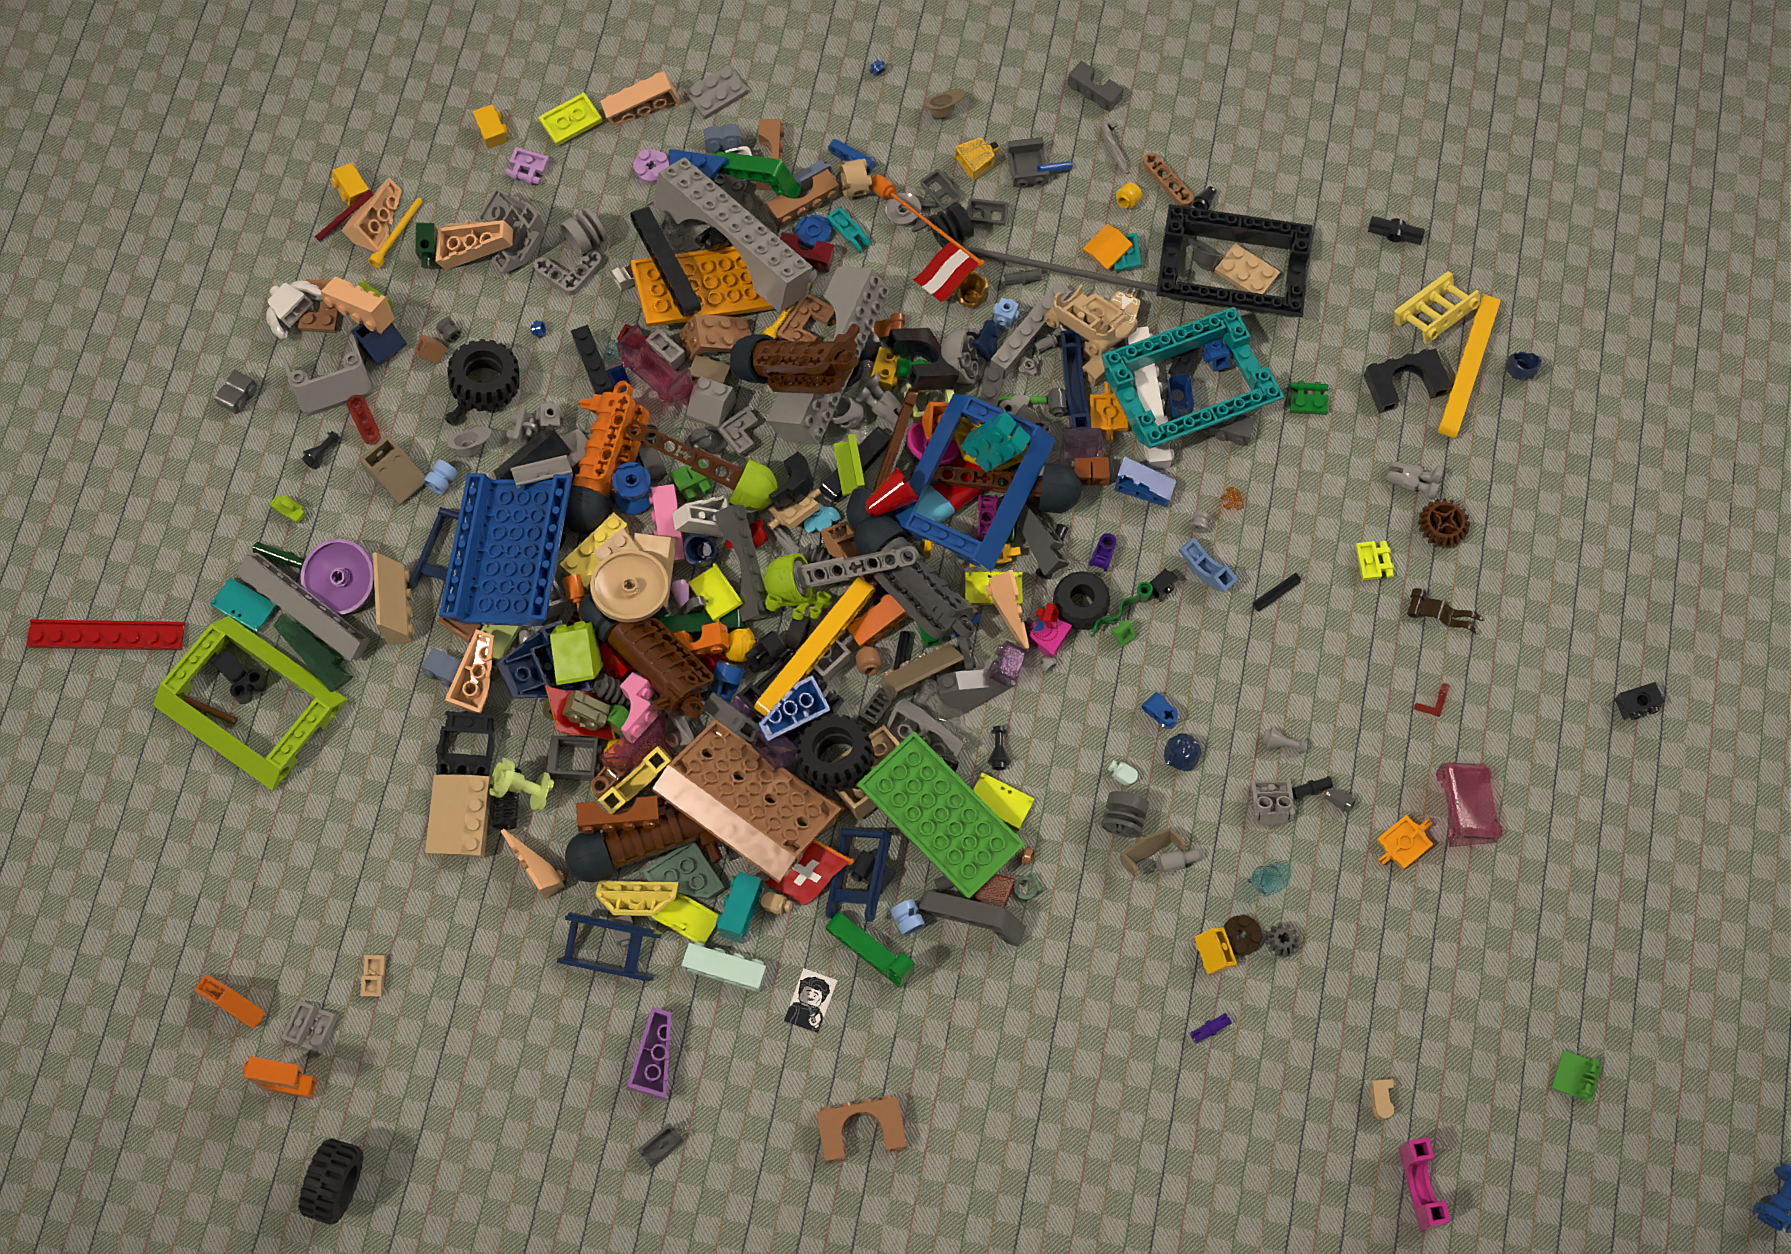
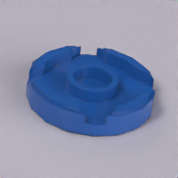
[796,214,831,249]

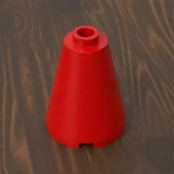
[864,468,919,517]

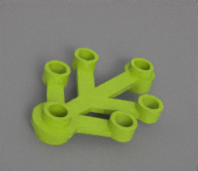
[765,591,832,620]

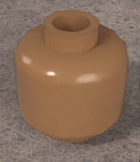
[855,646,882,676]

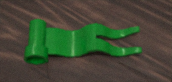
[1091,582,1153,637]

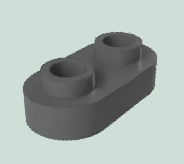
[957,636,976,671]

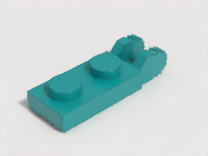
[826,207,871,253]

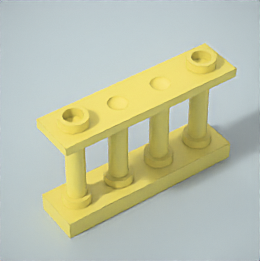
[1394,271,1480,344]

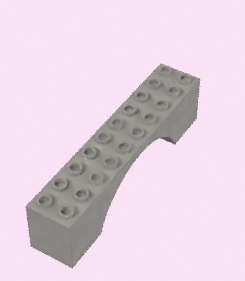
[653,157,812,313]
[765,267,890,444]

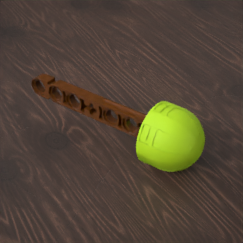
[626,421,777,511]

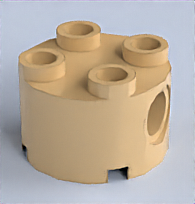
[838,159,872,199]

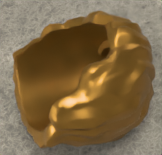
[957,272,989,308]

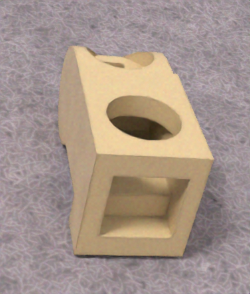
[1369,1079,1394,1121]

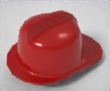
[725,519,768,549]

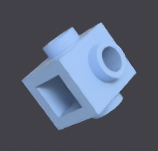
[992,297,1020,329]

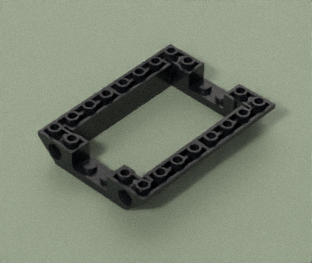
[1156,204,1313,318]

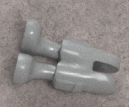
[854,373,902,426]
[1386,462,1444,499]

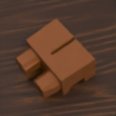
[1073,449,1110,486]

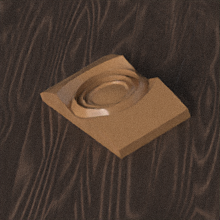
[821,521,879,587]

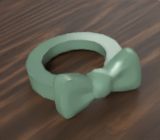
[1014,873,1043,900]

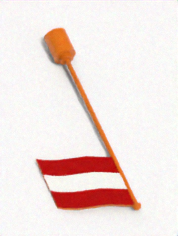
[869,174,984,302]

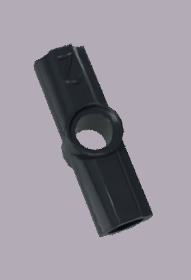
[1368,216,1425,245]

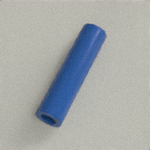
[1037,161,1072,173]

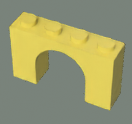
[598,746,673,814]

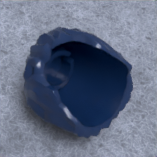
[1506,351,1542,380]
[683,534,719,567]
[1164,733,1201,772]

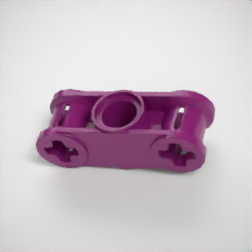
[976,494,998,542]

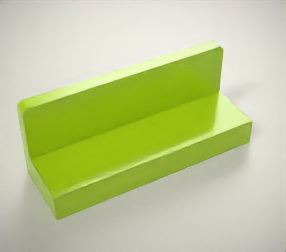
[834,434,865,496]

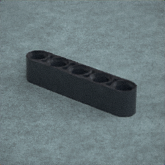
[819,426,891,502]

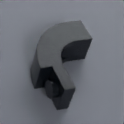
[769,451,813,512]

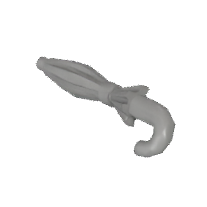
[1101,120,1129,175]

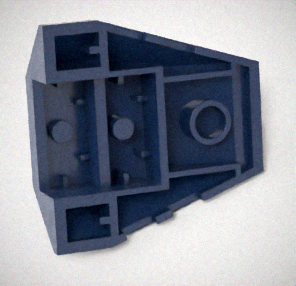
[497,620,591,699]

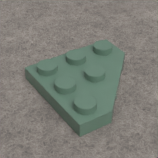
[642,842,725,900]

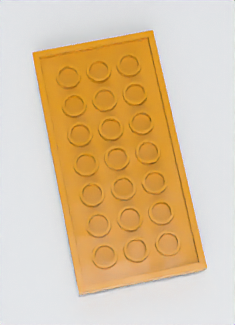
[631,246,775,327]

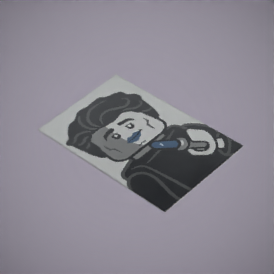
[784,968,837,1033]

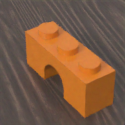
[673,621,729,658]

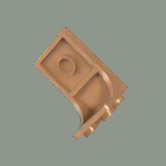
[680,314,751,363]

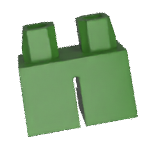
[669,459,713,503]

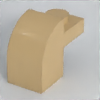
[1081,341,1107,387]

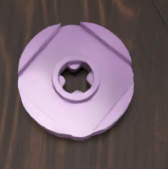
[633,150,669,184]

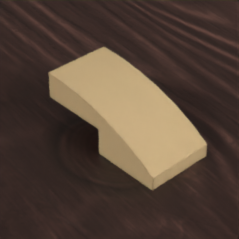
[360,955,386,996]

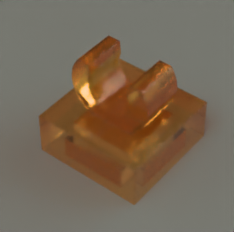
[1221,486,1244,510]

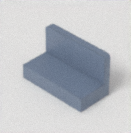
[793,160,831,193]

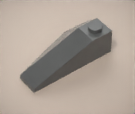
[936,667,1015,719]

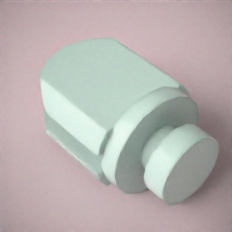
[1107,760,1138,786]

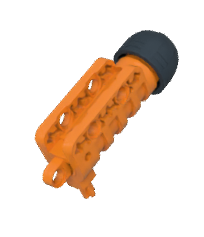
[564,381,650,533]

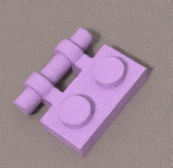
[505,147,550,185]

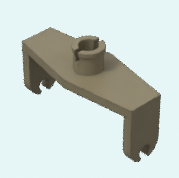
[1120,827,1187,877]

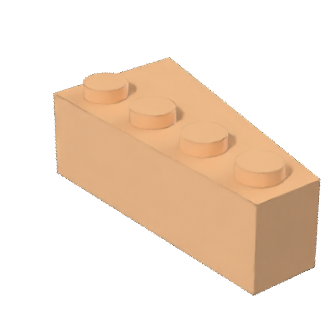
[435,220,514,270]

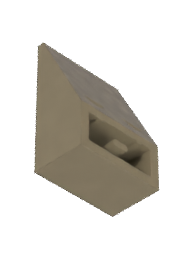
[359,436,425,505]

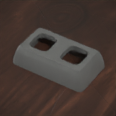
[920,169,962,210]
[967,198,1009,226]

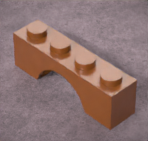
[576,796,660,834]

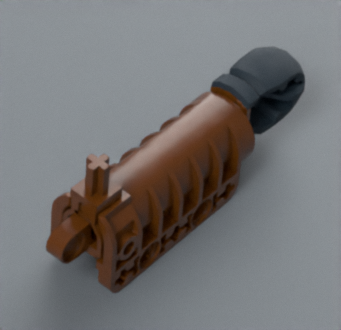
[578,593,714,719]

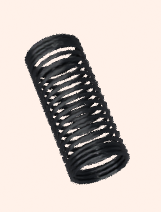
[492,767,522,830]

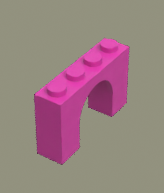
[1398,1137,1451,1231]

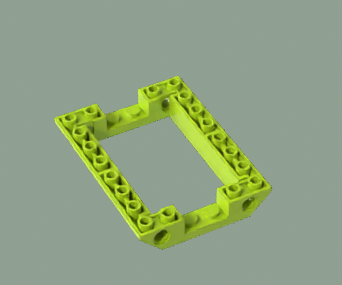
[153,616,348,791]

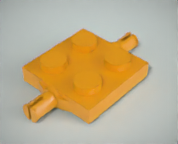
[1089,382,1128,443]
[1376,814,1433,870]

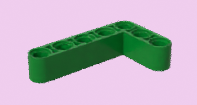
[714,152,801,199]
[825,912,915,988]

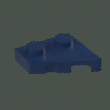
[972,320,1001,361]

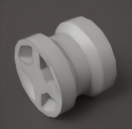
[1189,511,1211,533]

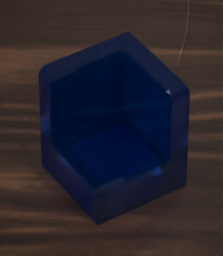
[606,364,632,393]

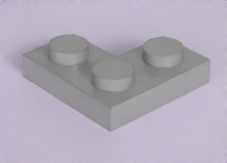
[717,407,759,457]

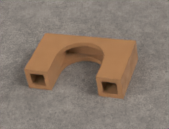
[816,1095,907,1164]

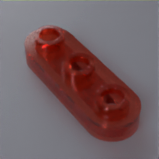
[347,395,381,445]

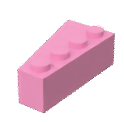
[649,484,686,563]

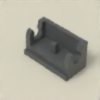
[637,1123,684,1169]

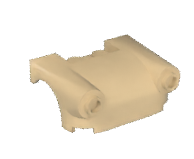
[1045,284,1138,356]

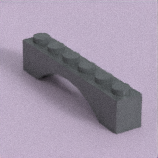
[715,505,771,622]

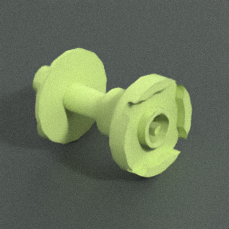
[489,758,554,810]

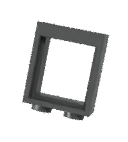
[547,735,603,781]

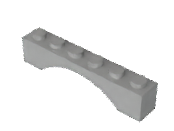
[990,281,1071,379]

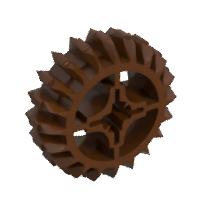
[1418,498,1470,549]

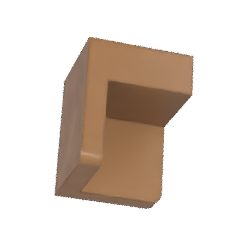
[415,335,446,364]

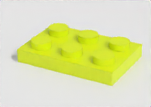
[538,93,603,146]

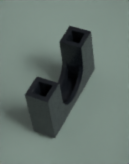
[886,328,958,391]
[1363,348,1452,414]

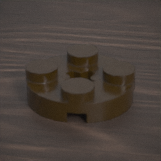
[1223,914,1262,956]

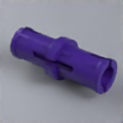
[1190,1013,1232,1044]

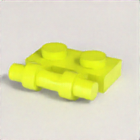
[1355,541,1395,581]

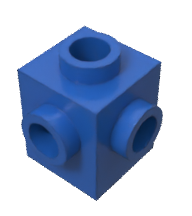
[1203,339,1231,372]

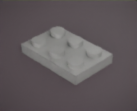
[685,65,748,119]

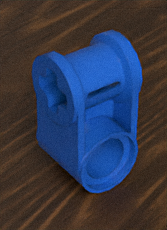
[1141,692,1178,729]

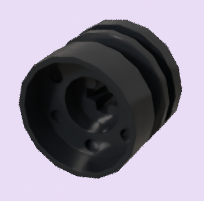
[929,203,974,248]

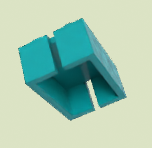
[961,411,1031,473]
[716,871,763,944]

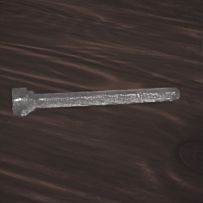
[860,360,874,443]

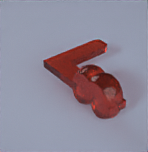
[1414,683,1450,717]

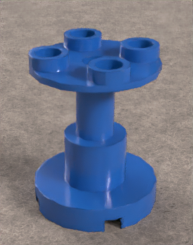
[612,462,652,515]
[1752,1163,1791,1233]

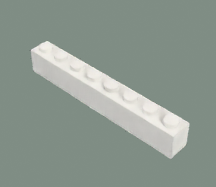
[1125,327,1174,469]

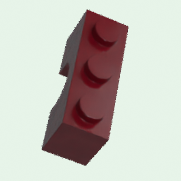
[780,232,835,272]

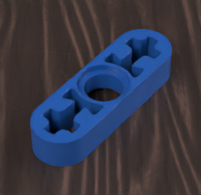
[828,139,876,173]

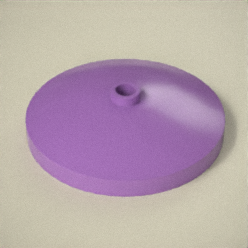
[301,539,375,615]

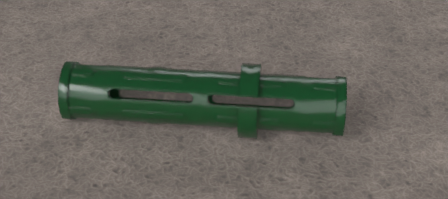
[252,542,305,570]

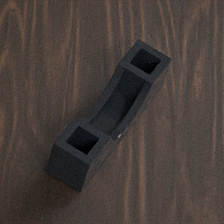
[571,324,613,395]

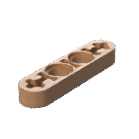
[1143,152,1193,207]

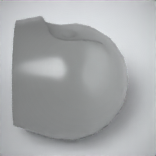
[830,396,864,429]

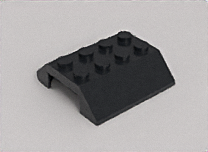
[737,648,844,749]

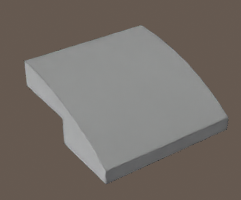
[281,1000,339,1054]

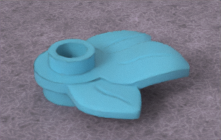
[804,503,841,534]

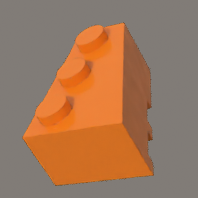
[847,594,913,647]

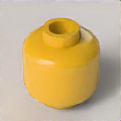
[1116,182,1142,209]

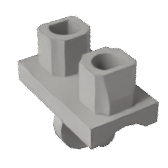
[506,408,539,446]

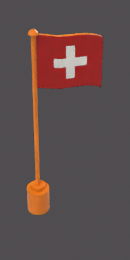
[545,574,616,741]
[764,840,854,905]

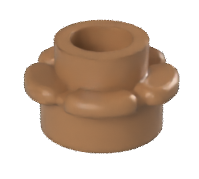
[1019,846,1035,865]

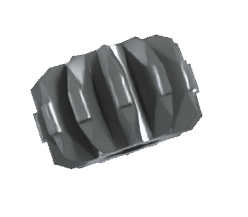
[1265,923,1300,958]

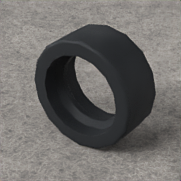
[785,616,811,651]

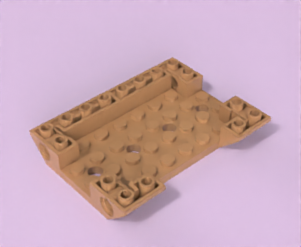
[652,719,847,883]

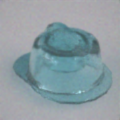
[1248,861,1291,897]

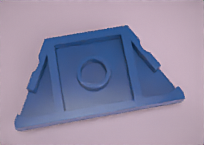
[669,149,729,180]

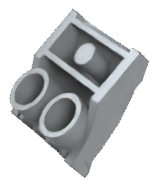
[1250,779,1295,825]

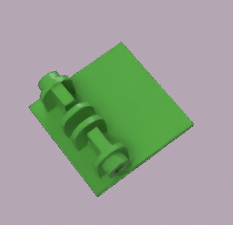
[1552,1050,1602,1103]

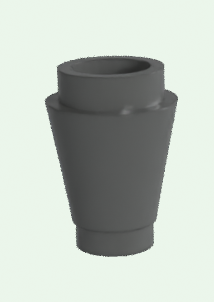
[1325,788,1356,813]

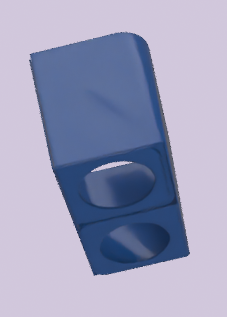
[1167,374,1194,420]

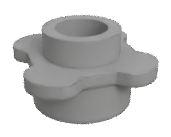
[1019,356,1039,375]

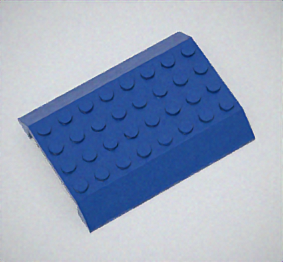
[439,473,573,626]

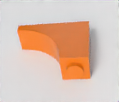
[194,974,265,1029]

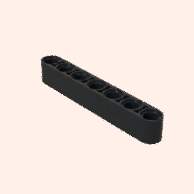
[630,206,701,317]

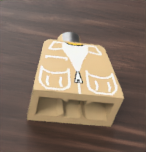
[1109,288,1141,325]

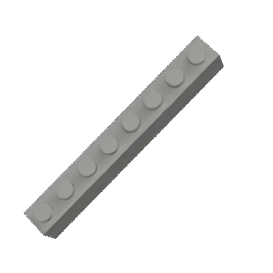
[237,553,371,661]

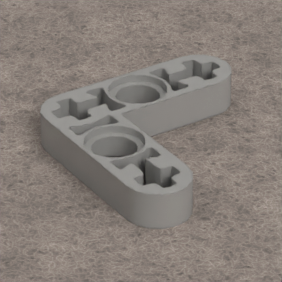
[534,251,602,295]

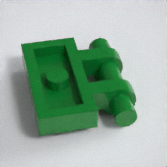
[1290,381,1328,415]

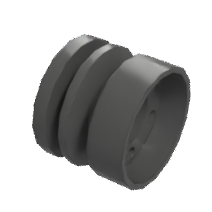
[1101,791,1149,838]

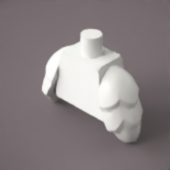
[266,281,324,340]

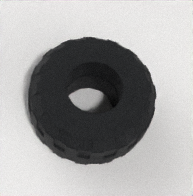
[1053,571,1110,630]

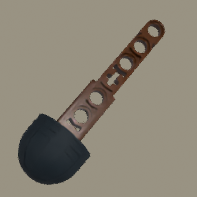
[846,387,919,531]
[931,463,1082,513]

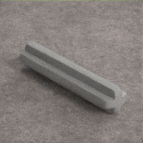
[760,511,800,554]

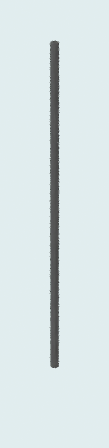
[963,245,1264,314]

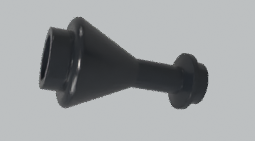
[301,431,340,469]
[987,726,1011,771]

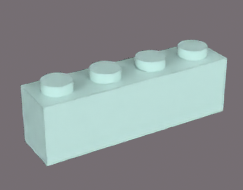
[681,942,767,993]

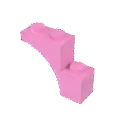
[620,672,658,743]

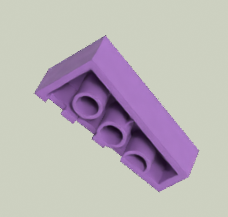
[626,1007,672,1101]

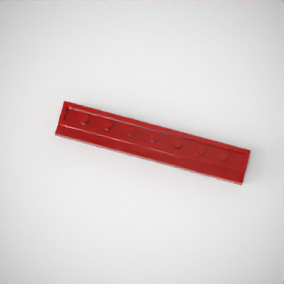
[26,619,185,650]

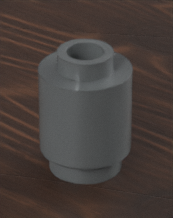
[1048,388,1067,417]

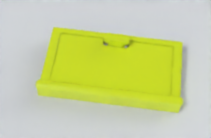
[688,563,743,622]
[965,572,1023,605]
[973,772,1035,830]
[651,893,719,944]

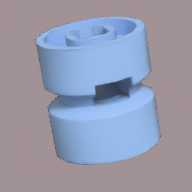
[423,459,458,495]
[890,899,925,936]

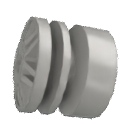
[560,207,607,256]

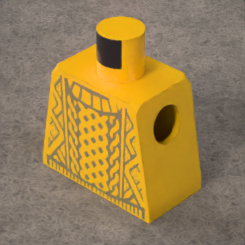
[955,138,1000,181]

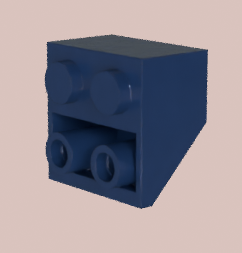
[351,323,407,366]

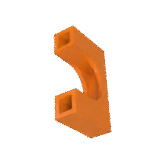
[243,1056,318,1100]

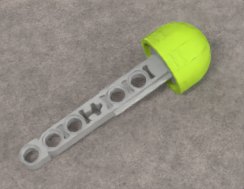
[764,546,919,603]

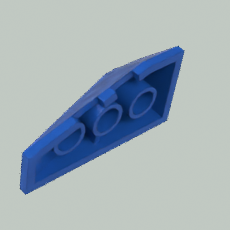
[757,675,831,742]

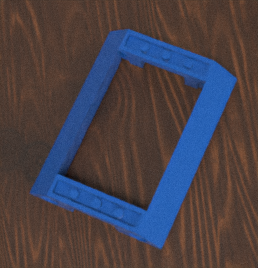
[892,394,1056,573]

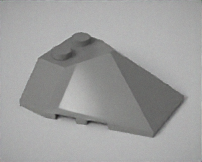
[478,187,545,274]

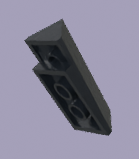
[493,424,572,480]

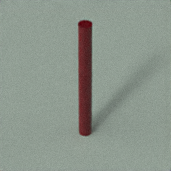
[315,190,374,242]

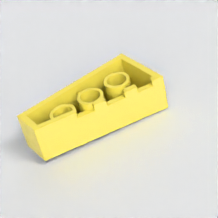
[560,512,629,594]

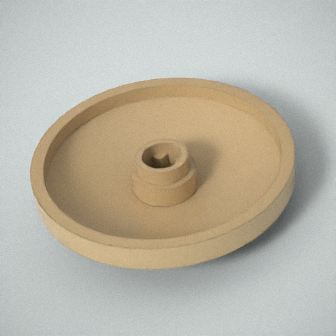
[590,550,669,622]

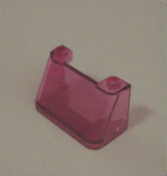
[1436,762,1502,847]

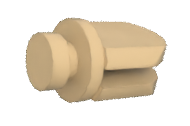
[761,892,792,914]

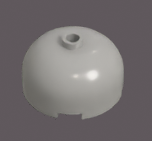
[941,328,986,384]

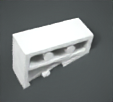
[672,494,729,538]

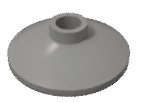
[885,193,921,225]

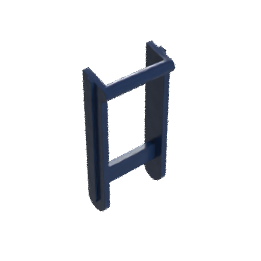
[410,507,459,589]
[826,828,892,922]
[557,912,662,981]

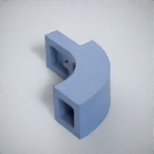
[1178,538,1238,592]

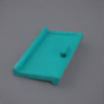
[210,577,278,633]

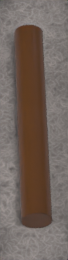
[183,696,238,725]

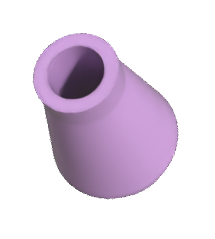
[670,580,689,609]

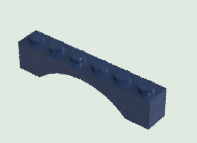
[1059,330,1092,441]

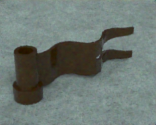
[1407,588,1483,635]

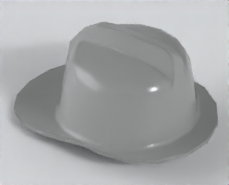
[447,426,491,457]

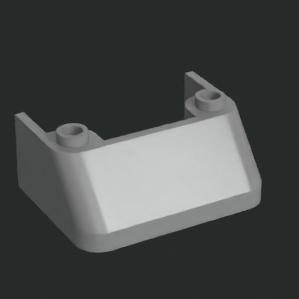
[282,335,373,416]

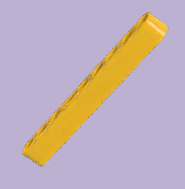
[1437,294,1501,439]
[754,577,876,716]

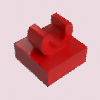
[1036,603,1059,629]

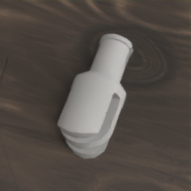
[1156,849,1202,872]

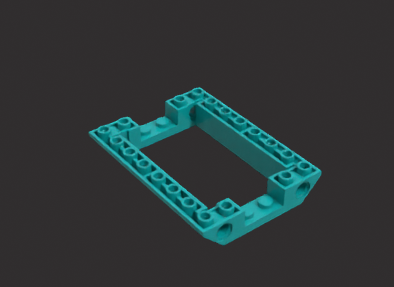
[1101,307,1284,449]

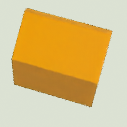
[1082,224,1133,271]

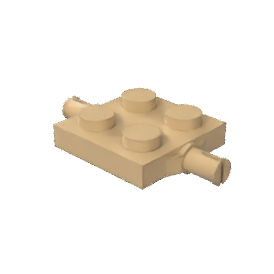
[767,488,821,531]

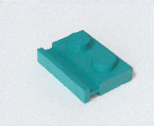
[1114,232,1142,273]

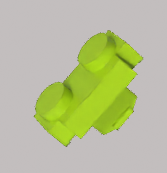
[270,494,306,524]

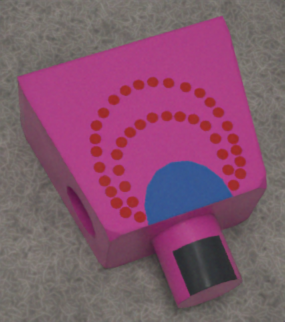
[1024,617,1072,658]

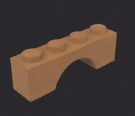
[756,119,784,190]
[767,169,839,227]

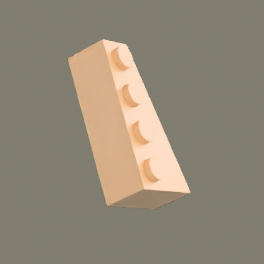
[601,71,682,126]
[321,276,395,334]

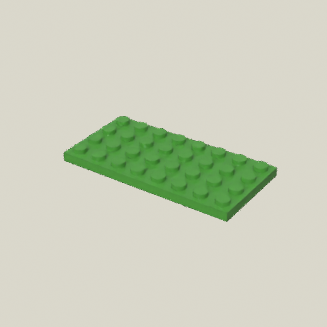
[857,731,1025,900]

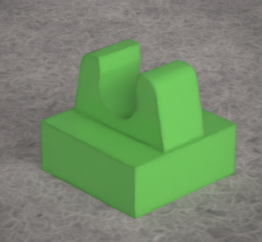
[1111,620,1136,647]

